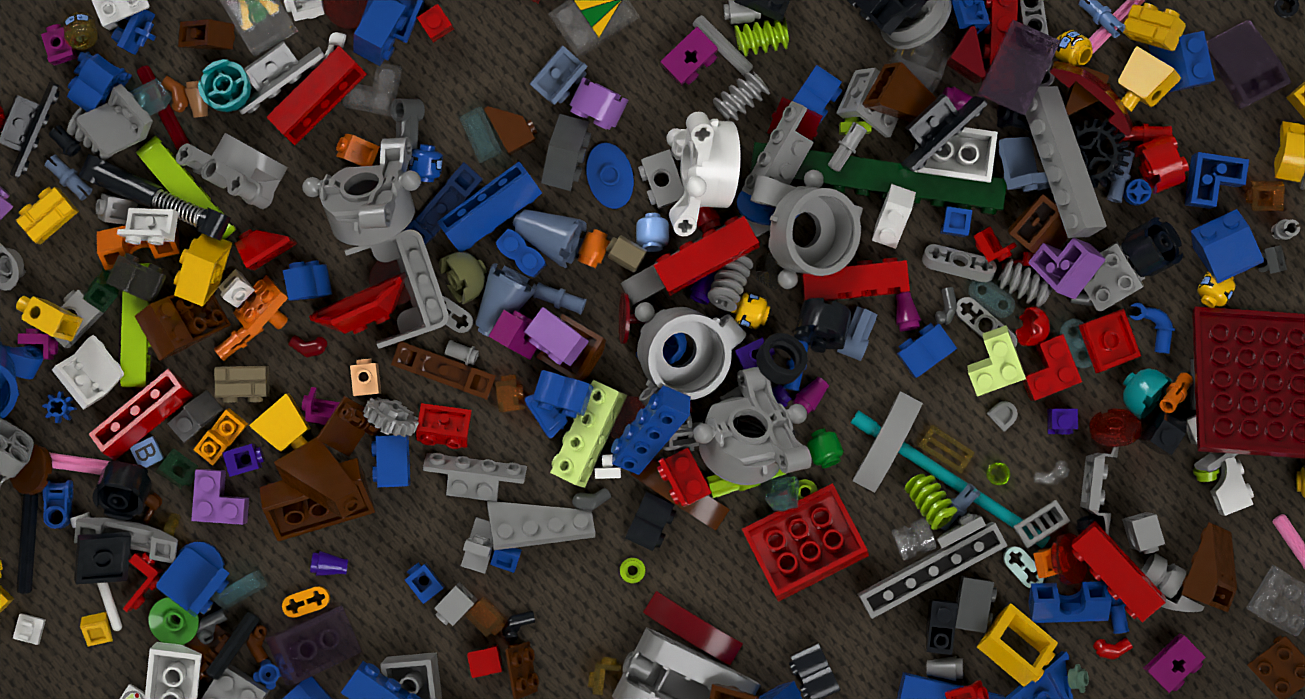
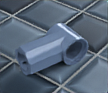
[837,306,878,361]

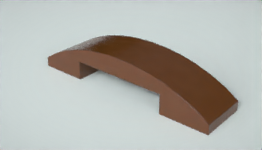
[391,341,496,400]
[631,459,730,531]

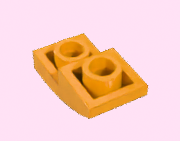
[193,408,248,466]

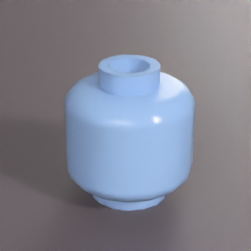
[636,213,669,252]

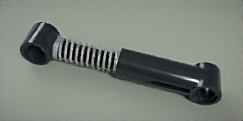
[78,153,231,241]

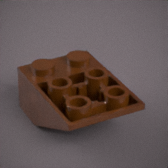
[135,294,231,361]
[1181,522,1237,612]

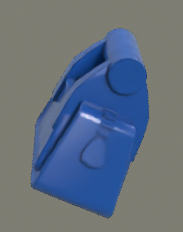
[524,392,568,439]

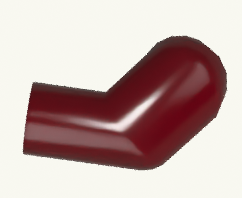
[288,335,328,357]

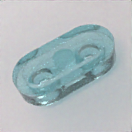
[968,280,1015,318]
[1060,319,1092,368]

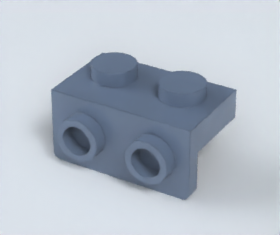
[529,46,588,105]

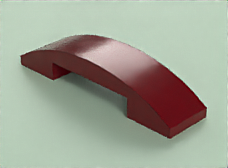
[1049,61,1133,137]
[643,591,743,665]

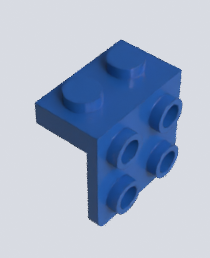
[156,547,230,617]

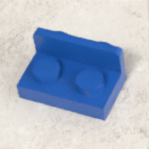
[951,0,990,35]

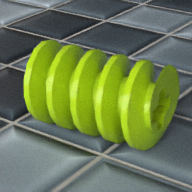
[734,17,789,57]
[904,474,958,530]

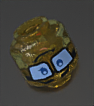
[63,12,98,50]

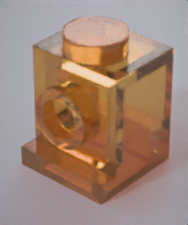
[1246,180,1285,211]
[495,374,526,412]

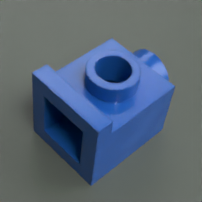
[405,562,445,604]

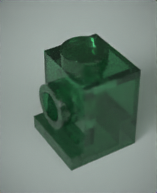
[82,267,120,313]
[155,448,198,489]

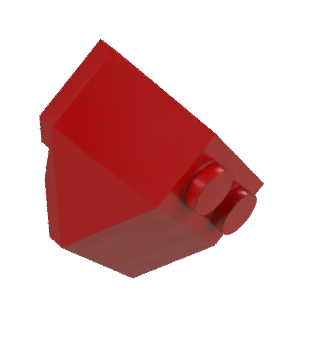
[309,272,407,334]

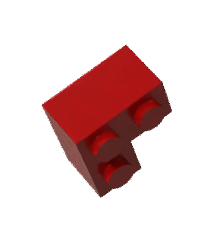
[1022,334,1082,401]

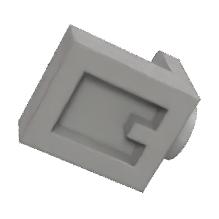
[96,193,138,225]

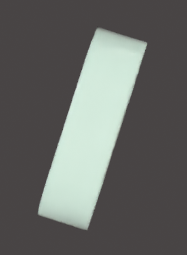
[1003,546,1044,588]

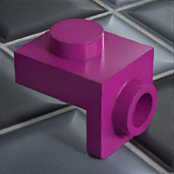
[18,329,58,360]
[302,387,340,425]

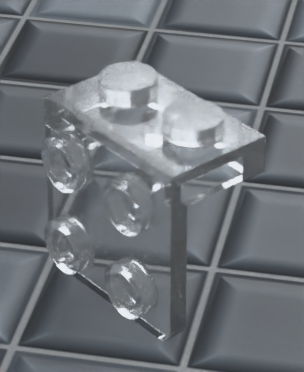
[1246,565,1305,636]

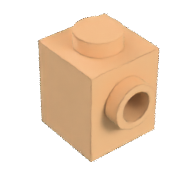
[350,359,381,396]

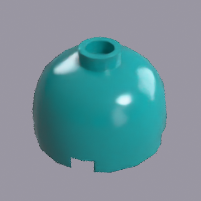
[198,59,252,112]
[1123,368,1173,420]

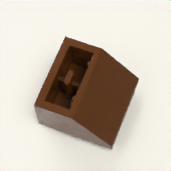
[1008,191,1068,254]

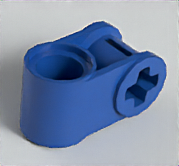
[43,480,73,529]

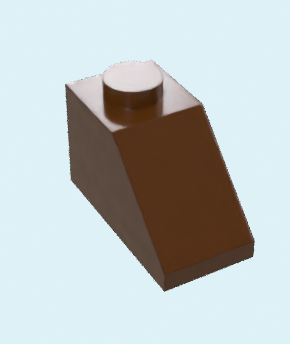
[178,19,235,50]
[1064,66,1111,116]
[484,106,538,155]

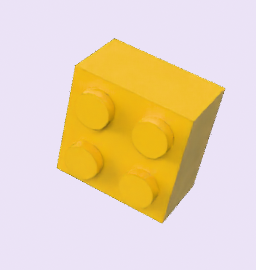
[173,233,232,307]

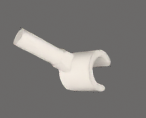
[321,32,346,63]

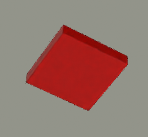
[1078,308,1141,373]

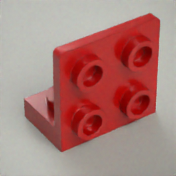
[657,447,712,507]

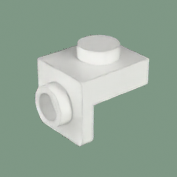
[284,0,324,21]
[218,269,255,308]

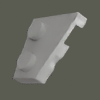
[937,512,986,548]

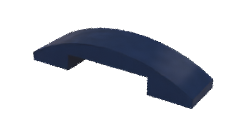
[405,162,483,246]

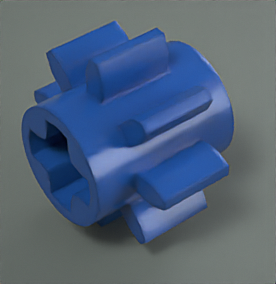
[42,391,77,423]

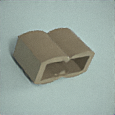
[606,235,647,274]

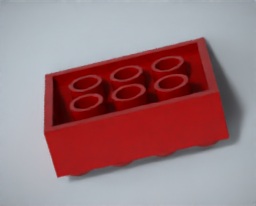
[742,483,869,602]

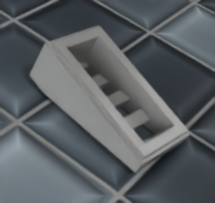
[1013,500,1070,549]

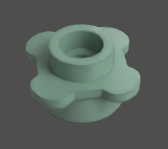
[1068,664,1089,693]

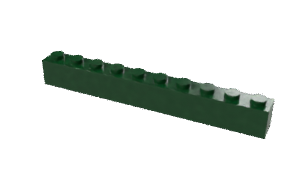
[749,142,1007,215]

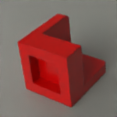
[467,644,503,678]

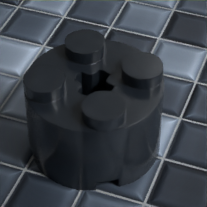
[1121,217,1183,277]
[794,298,851,353]
[92,460,152,520]

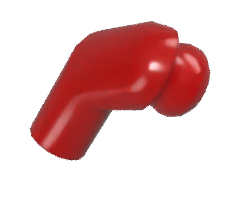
[1093,637,1133,660]

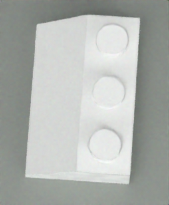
[914,127,998,183]
[145,642,202,699]

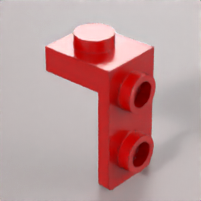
[123,552,163,612]

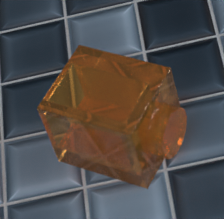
[465,595,506,637]

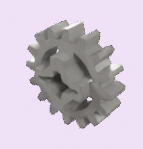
[363,397,419,437]

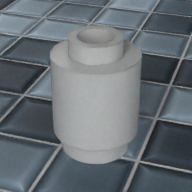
[723,0,761,24]

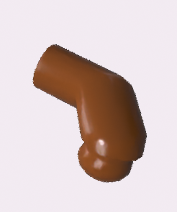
[161,76,189,113]

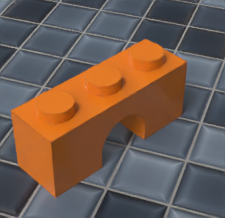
[97,225,180,270]

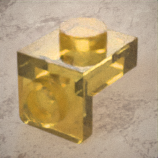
[588,657,621,695]

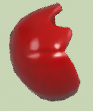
[1016,307,1050,346]

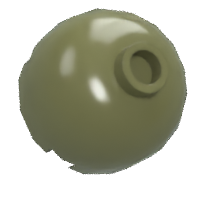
[439,252,487,304]

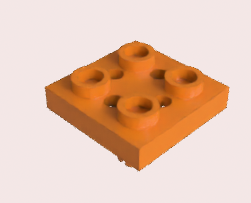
[233,275,288,336]

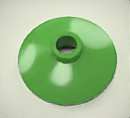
[148,597,199,645]

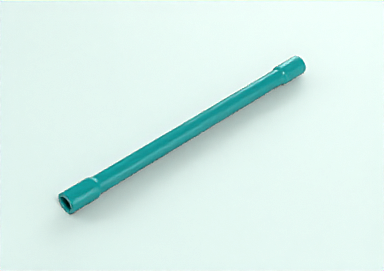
[850,410,1050,548]

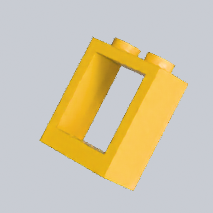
[977,603,1058,687]

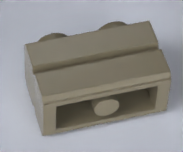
[214,366,270,403]

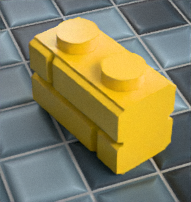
[1123,3,1186,51]
[16,187,79,244]

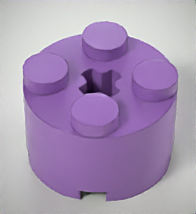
[570,77,629,130]

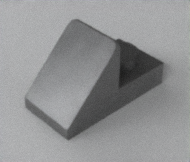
[167,390,224,443]

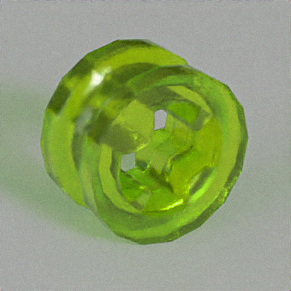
[986,462,1010,485]

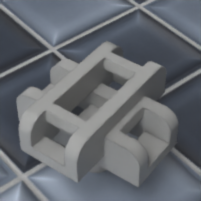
[663,414,703,454]

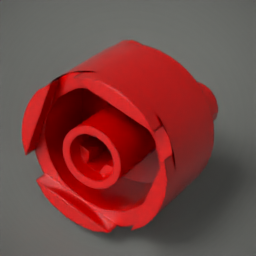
[1134,134,1189,194]

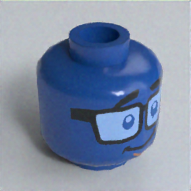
[408,144,443,182]

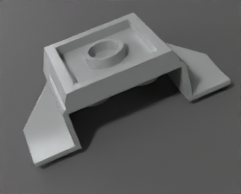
[1080,434,1120,535]

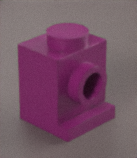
[41,24,78,66]

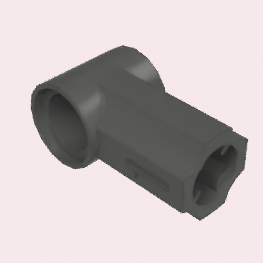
[390,99,425,149]

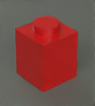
[417,4,454,43]

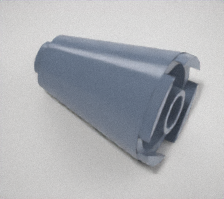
[513,209,587,268]
[476,263,537,336]

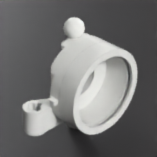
[666,112,740,236]

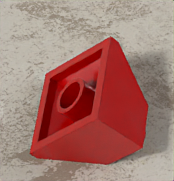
[235,229,298,271]

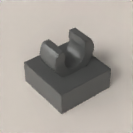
[1259,245,1287,274]

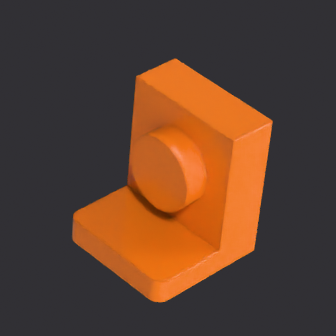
[336,134,380,167]
[1033,546,1066,578]

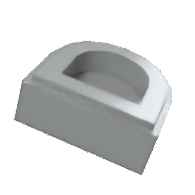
[986,401,1018,432]

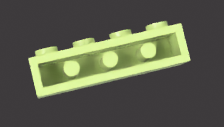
[550,380,627,488]

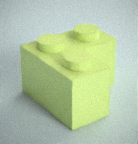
[967,325,1026,396]

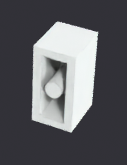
[872,184,916,249]

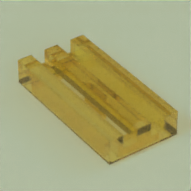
[918,425,975,474]

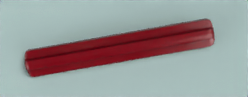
[137,65,190,151]

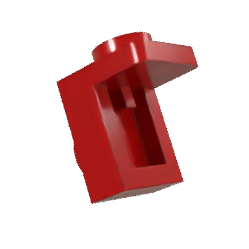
[974,226,1017,263]

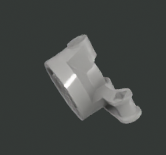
[176,133,288,209]

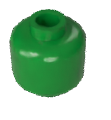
[806,429,844,468]

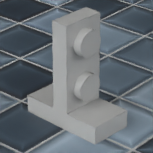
[461,517,493,574]

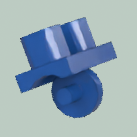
[111,10,156,55]

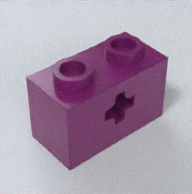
[660,27,718,86]
[488,310,537,360]
[1143,633,1206,693]

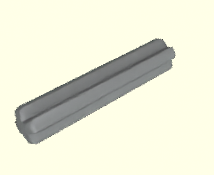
[693,15,753,76]

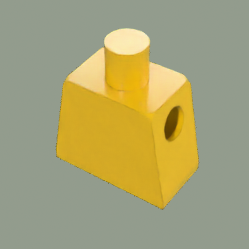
[1118,46,1181,112]
[16,296,83,341]
[249,393,311,452]

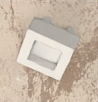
[595,454,621,479]
[13,613,46,645]

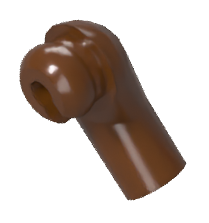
[246,625,268,664]

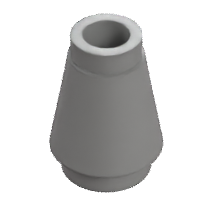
[927,656,963,681]

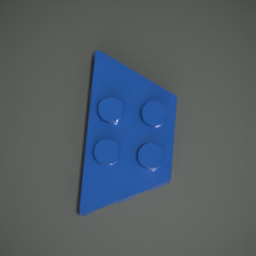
[1004,651,1073,699]

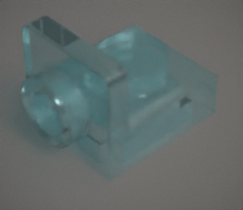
[765,476,799,511]

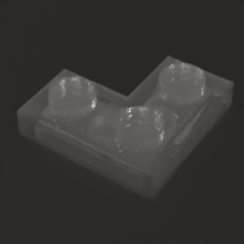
[342,63,403,117]

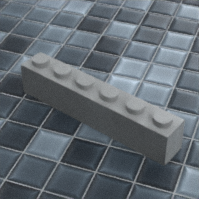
[1020,86,1107,238]
[857,522,1008,619]

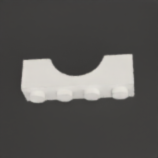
[1186,415,1254,516]

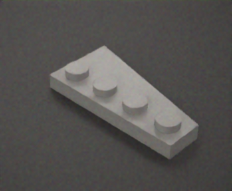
[487,501,595,550]

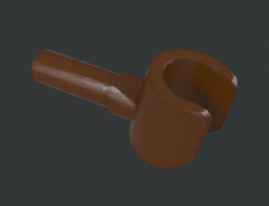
[141,493,162,525]

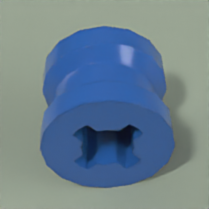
[1123,179,1152,206]

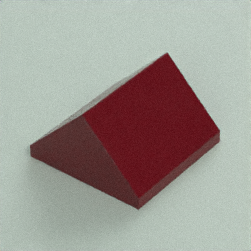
[945,26,986,84]

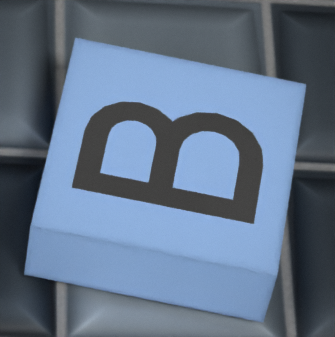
[130,436,165,468]

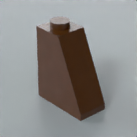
[862,62,937,122]

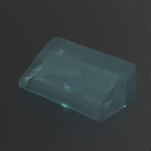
[130,78,172,116]
[459,106,503,163]
[212,570,268,610]

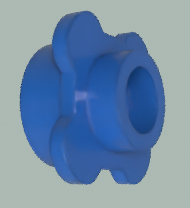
[253,659,283,690]

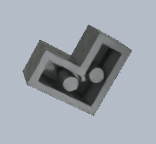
[541,114,591,191]

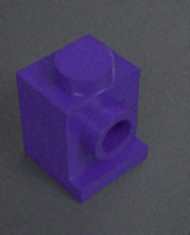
[735,338,775,369]
[1047,409,1078,434]
[222,443,265,477]

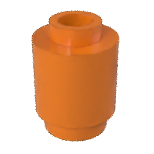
[577,229,610,269]

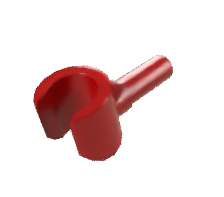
[1001,252,1034,269]

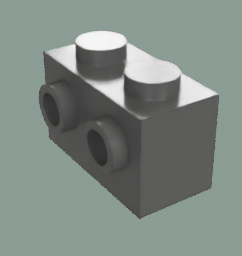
[955,576,997,633]

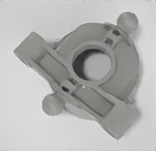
[302,137,421,246]
[750,170,863,289]
[635,302,746,407]
[693,367,812,485]

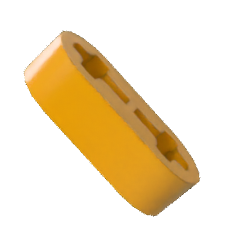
[282,586,330,618]

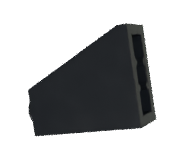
[1138,405,1187,455]

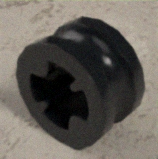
[1274,0,1299,18]

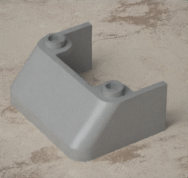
[345,229,448,349]

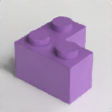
[1028,237,1106,299]
[524,307,589,366]
[191,469,249,525]

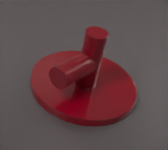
[619,293,645,344]

